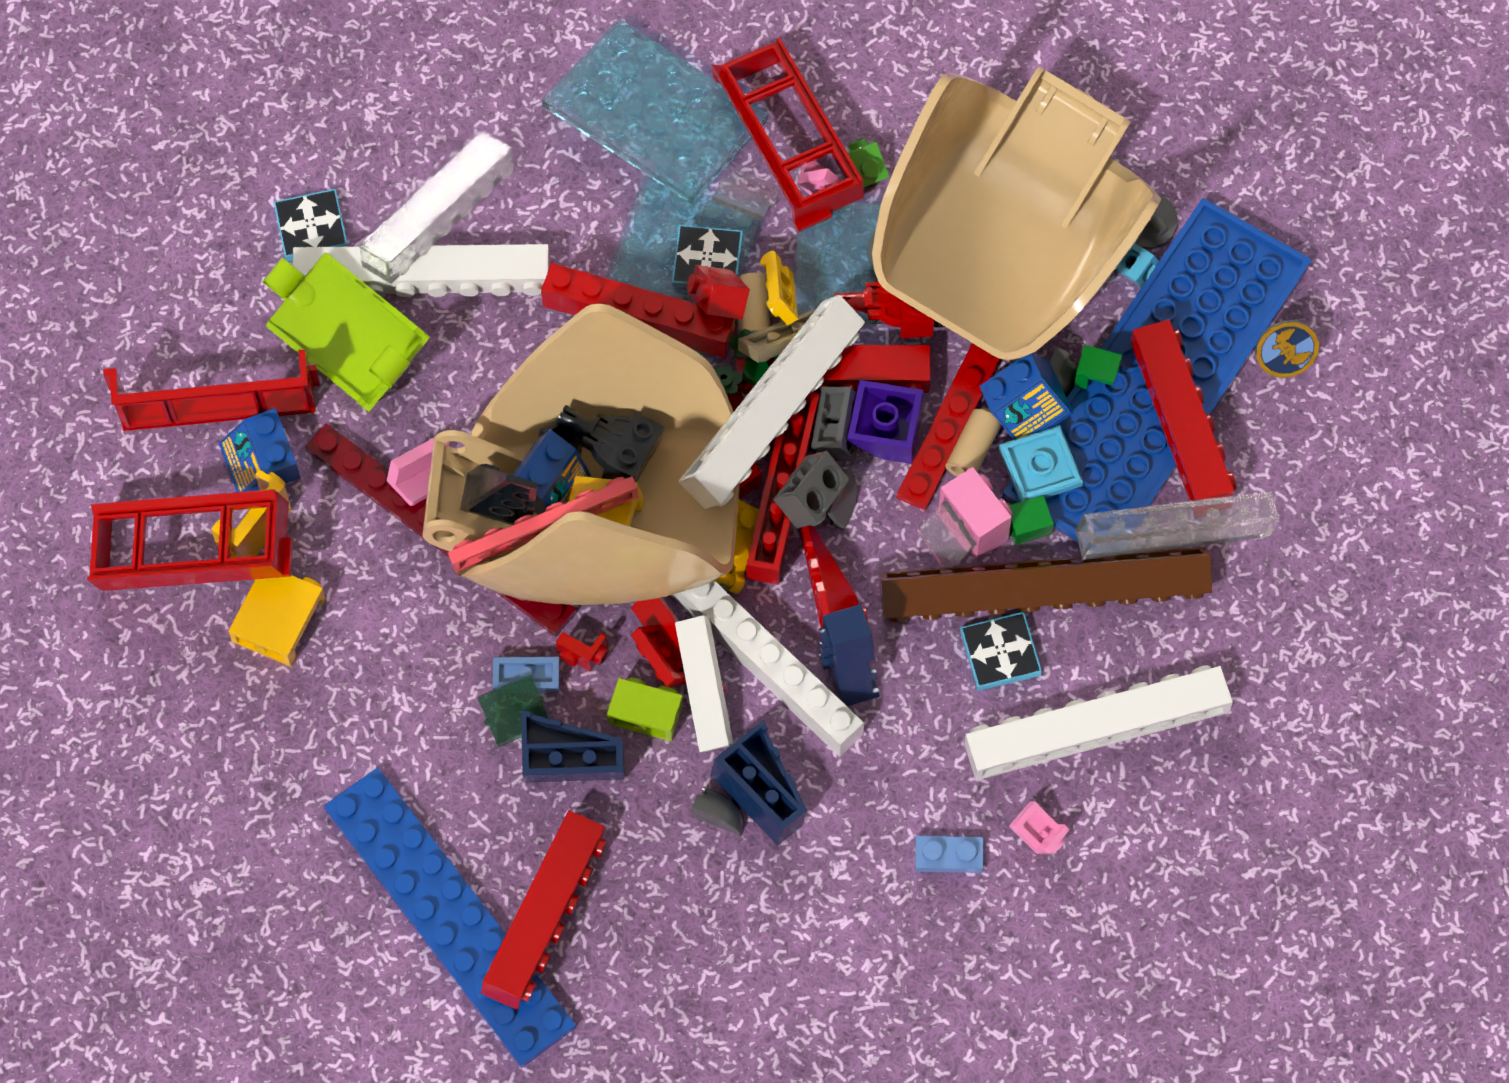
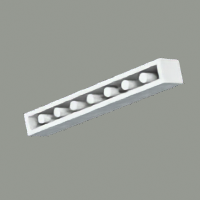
[293,244,550,297]
[678,295,865,509]
[670,580,864,757]
[964,665,1233,780]

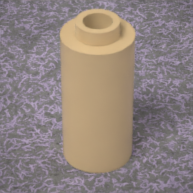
[738,273,771,335]
[945,407,1001,477]

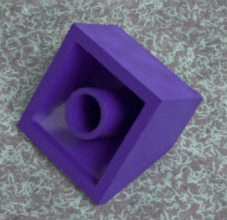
[847,380,924,464]

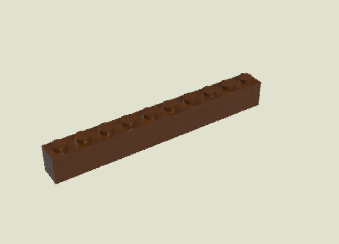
[879,547,1212,622]

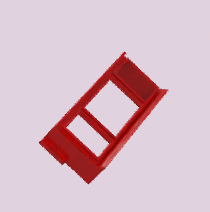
[712,37,864,232]
[103,350,320,431]
[87,489,293,591]

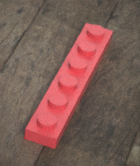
[448,476,639,573]

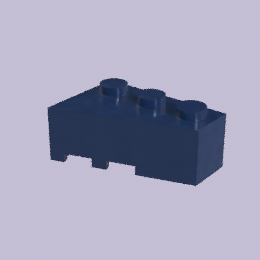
[818,604,880,707]
[521,710,625,783]
[710,720,807,846]

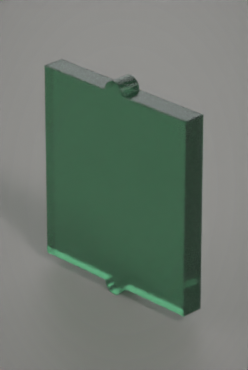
[477,674,549,748]

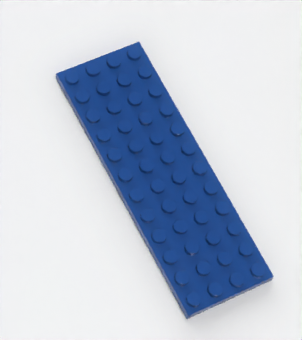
[1002,197,1312,555]

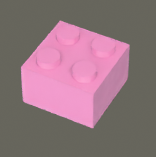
[938,467,1012,561]

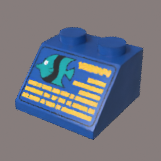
[979,353,1073,440]
[218,408,301,492]
[513,429,591,515]

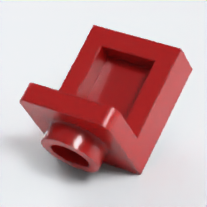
[556,632,610,672]

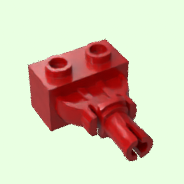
[834,281,934,338]

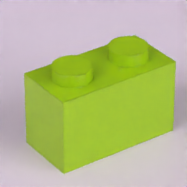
[607,677,683,742]

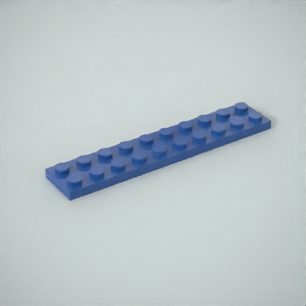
[323,767,576,1068]

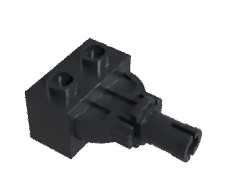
[556,405,664,482]

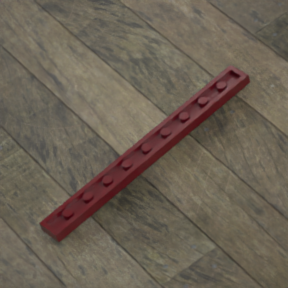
[305,423,577,637]

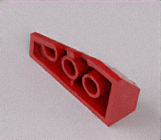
[799,525,868,628]

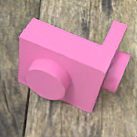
[797,160,843,195]
[1009,801,1070,854]

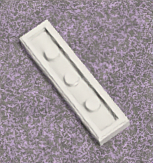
[675,615,733,752]

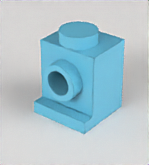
[1114,243,1159,288]

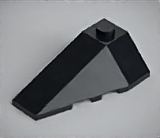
[460,464,538,525]

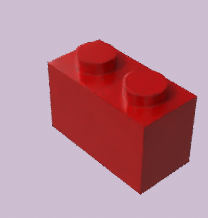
[687,265,750,320]

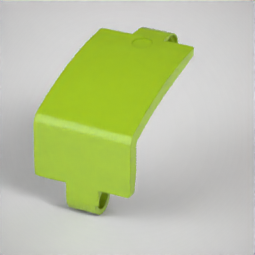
[262,252,430,412]

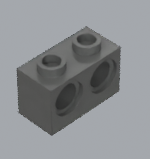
[811,387,857,462]
[773,451,849,528]

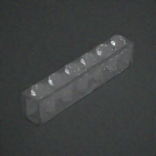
[359,131,514,284]
[1076,491,1279,560]

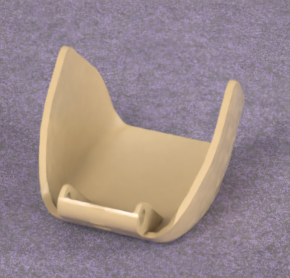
[872,66,1161,360]
[423,304,740,605]

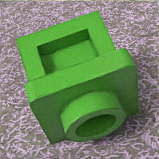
[846,138,889,188]

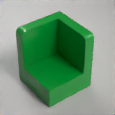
[1074,345,1122,389]
[1008,496,1054,545]

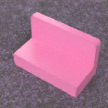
[387,438,450,506]

